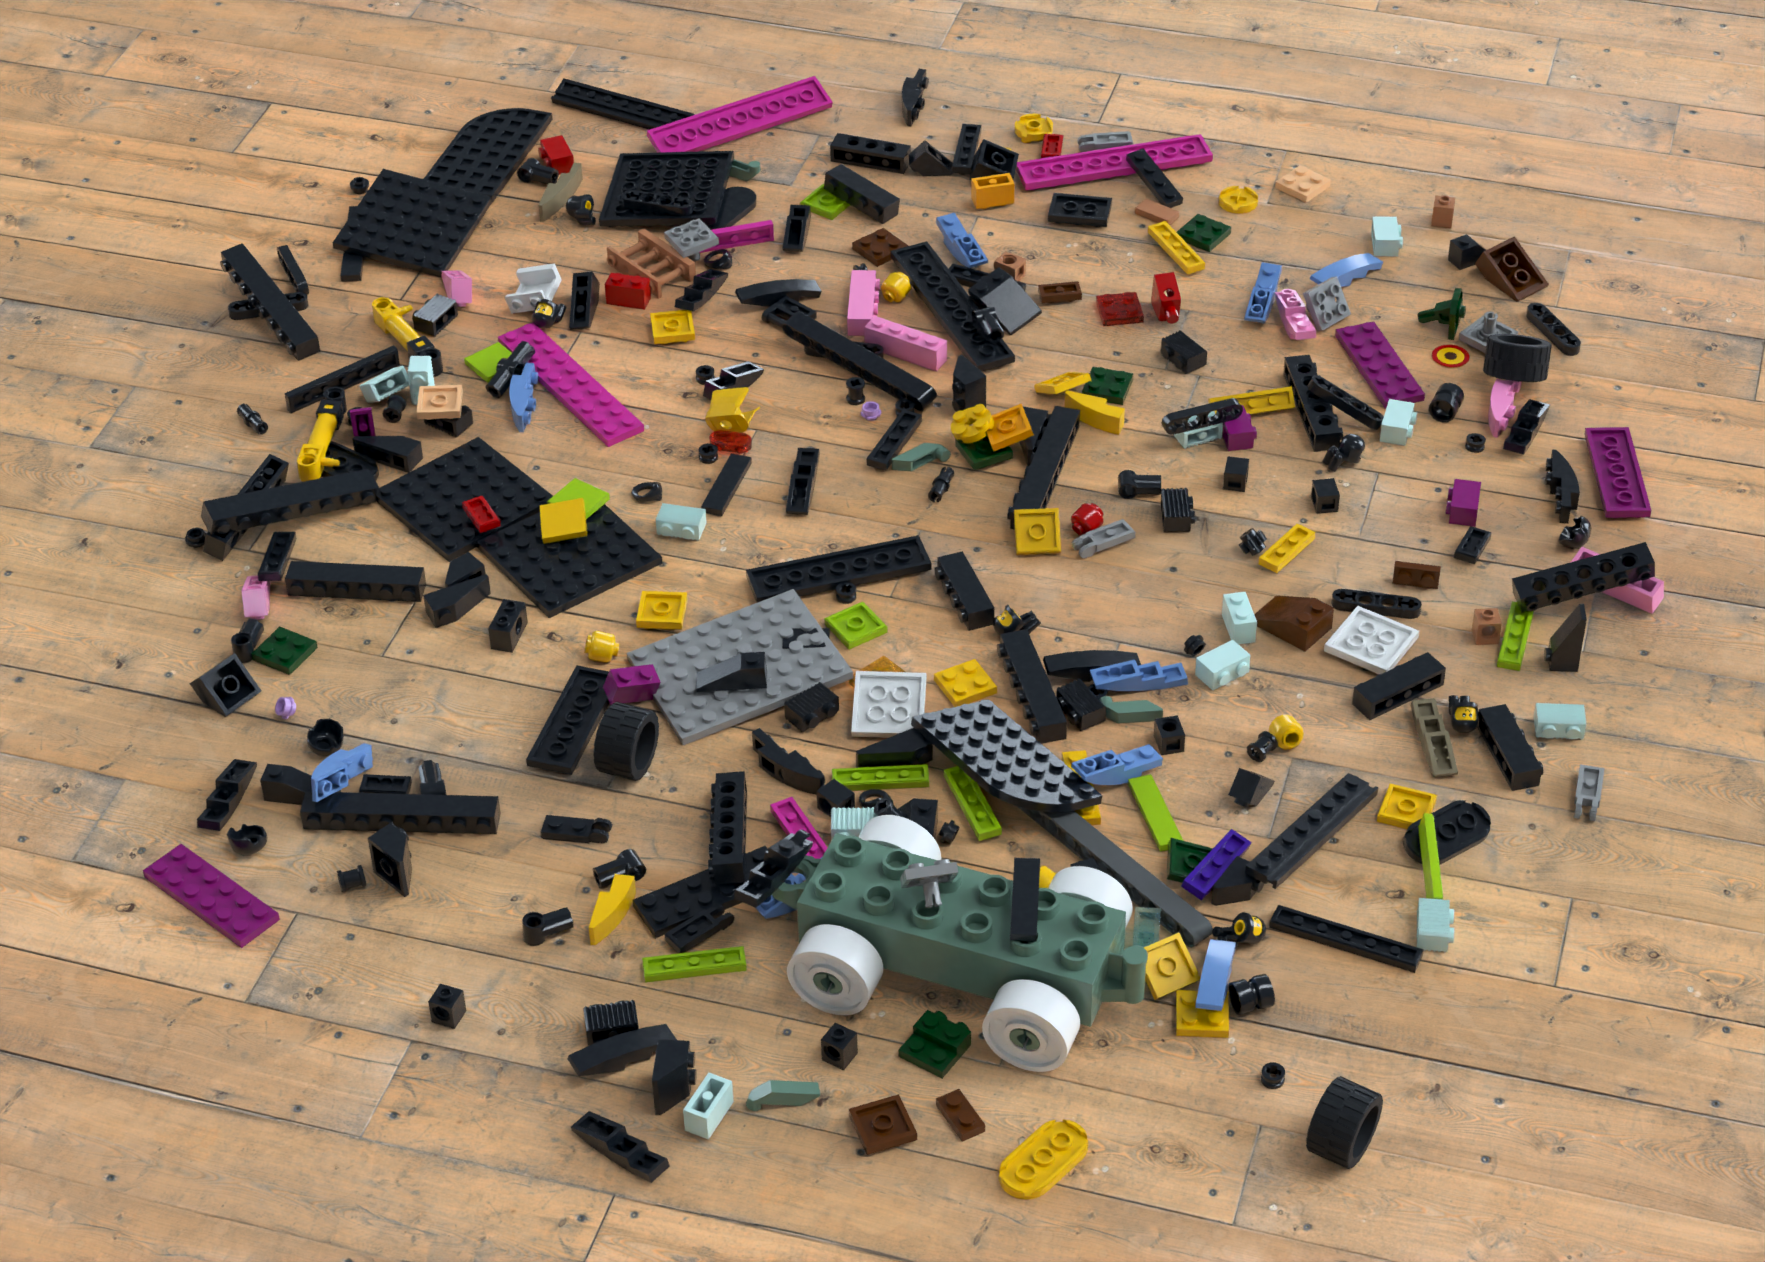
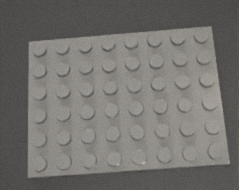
[627,589,854,745]

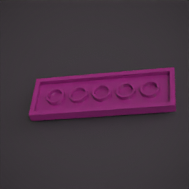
[1335,321,1425,409]
[1584,427,1652,518]
[143,844,280,948]

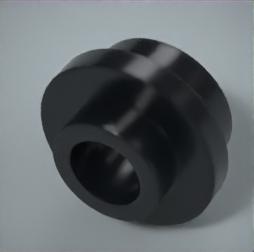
[350,177,369,194]
[185,528,206,548]
[1184,635,1206,656]
[939,820,960,844]

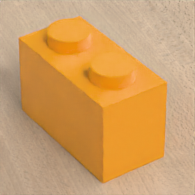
[971,173,1015,209]

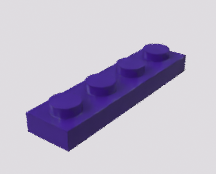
[1181,829,1252,901]

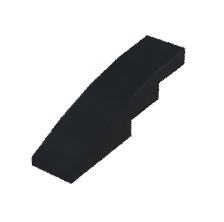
[675,269,728,311]
[735,279,822,307]
[1503,399,1550,455]
[786,448,820,515]
[1043,650,1141,682]
[197,759,257,831]
[734,833,813,908]
[567,1024,677,1077]
[571,1111,670,1183]

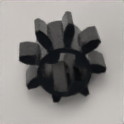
[1239,528,1267,556]

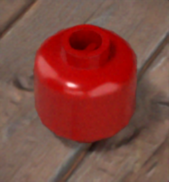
[1071,503,1104,535]

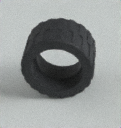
[1483,334,1552,382]
[593,702,659,781]
[1306,1076,1383,1169]

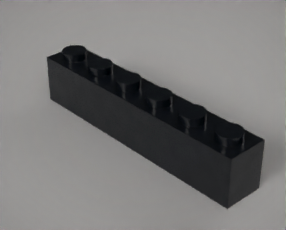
[285,561,426,602]
[997,629,1067,744]

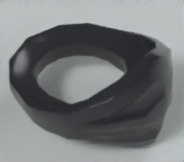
[704,249,732,269]
[631,482,662,502]
[859,789,891,809]

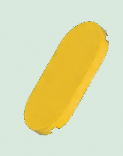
[999,1119,1088,1200]

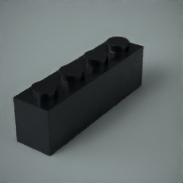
[824,164,900,224]
[935,551,995,631]
[1352,652,1446,720]
[1477,704,1544,791]

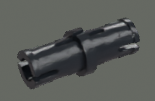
[237,403,268,435]
[928,467,954,502]

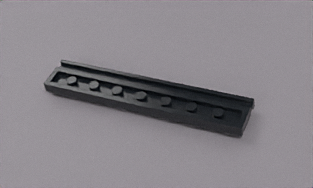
[551,78,695,130]
[1245,773,1379,889]

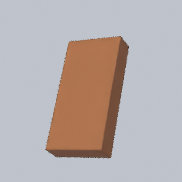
[1135,199,1179,225]

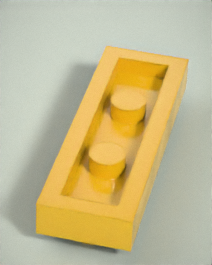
[1258,524,1316,573]

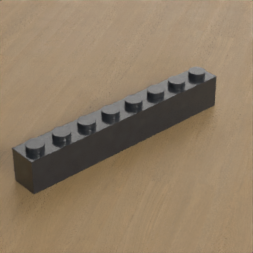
[220,243,320,361]
[1007,406,1080,530]
[201,469,379,536]
[300,791,501,834]

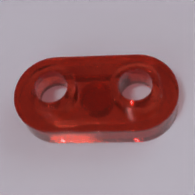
[709,430,752,454]

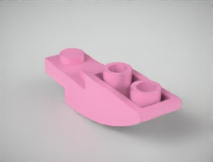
[1275,289,1316,340]
[1488,378,1522,438]

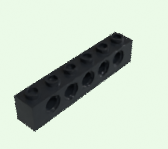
[1283,355,1343,452]
[203,454,289,561]
[1512,542,1655,613]
[708,771,747,884]

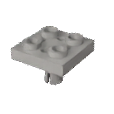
[664,219,719,261]
[1303,276,1351,331]
[1459,311,1518,353]
[900,859,958,908]

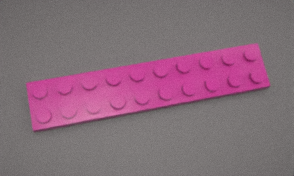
[647,76,833,152]
[1016,134,1213,190]
[498,322,644,447]

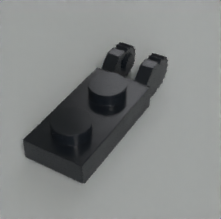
[541,815,613,844]
[665,904,735,953]

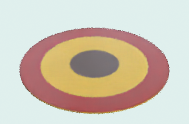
[1432,345,1470,368]

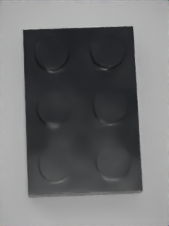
[1048,193,1112,227]

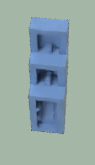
[1310,253,1383,287]
[1090,660,1188,691]
[1195,939,1236,1011]

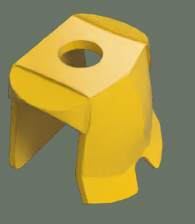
[705,387,760,435]

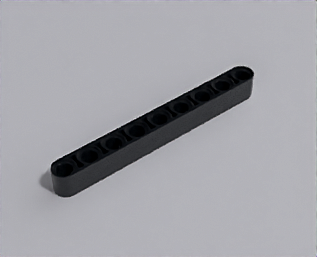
[782,311,937,411]

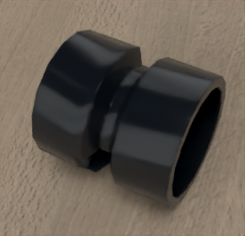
[1429,383,1464,422]
[1228,974,1275,1015]

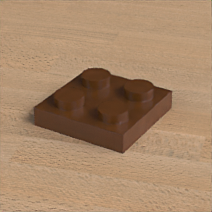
[852,228,908,267]
[849,1094,917,1155]

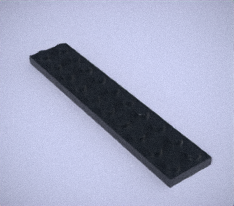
[890,241,1015,371]

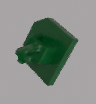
[1418,288,1466,340]

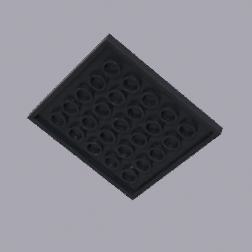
[599,151,734,227]
[333,169,492,278]
[376,437,553,562]
[477,504,662,618]

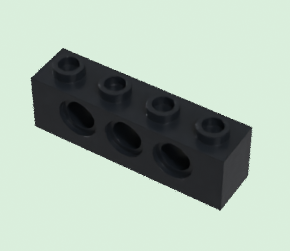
[830,133,911,174]

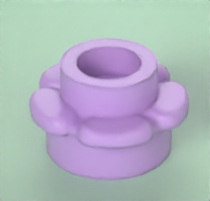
[860,401,881,421]
[275,697,296,719]

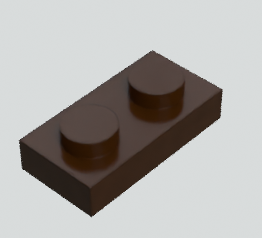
[1038,281,1082,303]
[1392,561,1441,589]
[936,1089,985,1142]

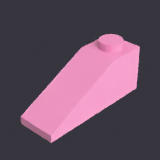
[441,270,472,307]
[241,575,270,620]

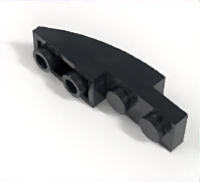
[902,68,929,127]
[1546,450,1580,524]
[752,728,825,795]

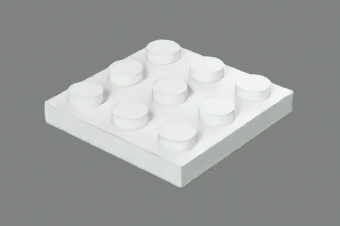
[1324,606,1419,674]
[851,671,927,738]

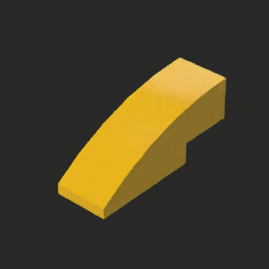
[1065,390,1125,435]
[589,874,636,945]

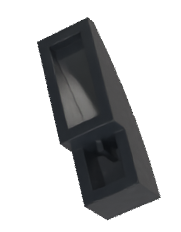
[783,205,811,252]
[703,361,764,400]

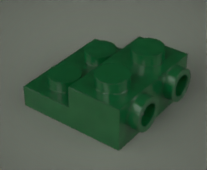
[898,1010,971,1079]

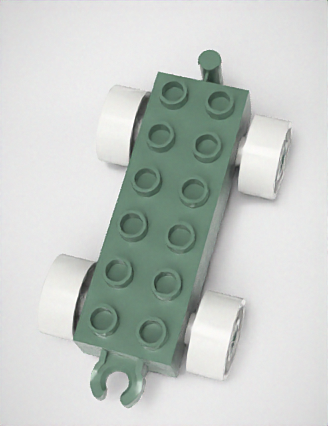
[772,815,1148,1072]

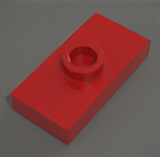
[1041,134,1064,158]
[462,496,501,533]

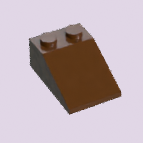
[1475,236,1549,302]
[1254,596,1334,652]

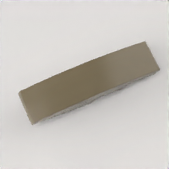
[538,163,583,222]
[1410,698,1458,777]

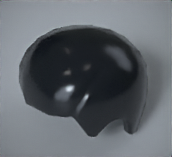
[1559,516,1592,549]
[307,718,344,757]
[226,824,268,856]

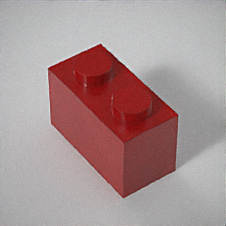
[538,135,574,175]
[604,273,651,310]

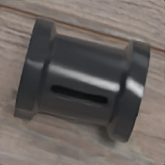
[846,377,865,405]
[382,395,407,423]
[1247,731,1278,762]
[874,797,906,818]
[337,865,367,892]

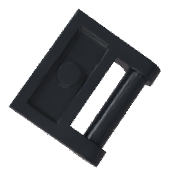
[761,296,817,328]

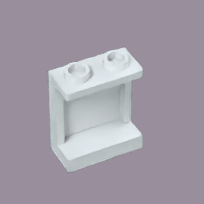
[505,263,562,314]

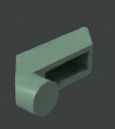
[729,159,761,182]
[892,443,951,471]
[1099,696,1163,724]
[746,1080,821,1111]

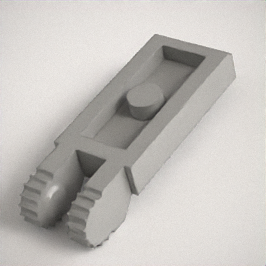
[1077,131,1133,152]
[1071,519,1135,559]
[1574,764,1605,821]

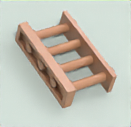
[607,229,696,298]

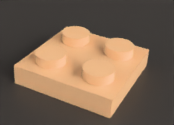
[1275,165,1331,203]
[417,385,463,420]

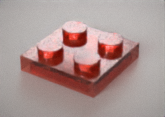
[1096,292,1144,327]

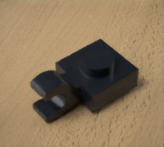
[768,829,810,867]

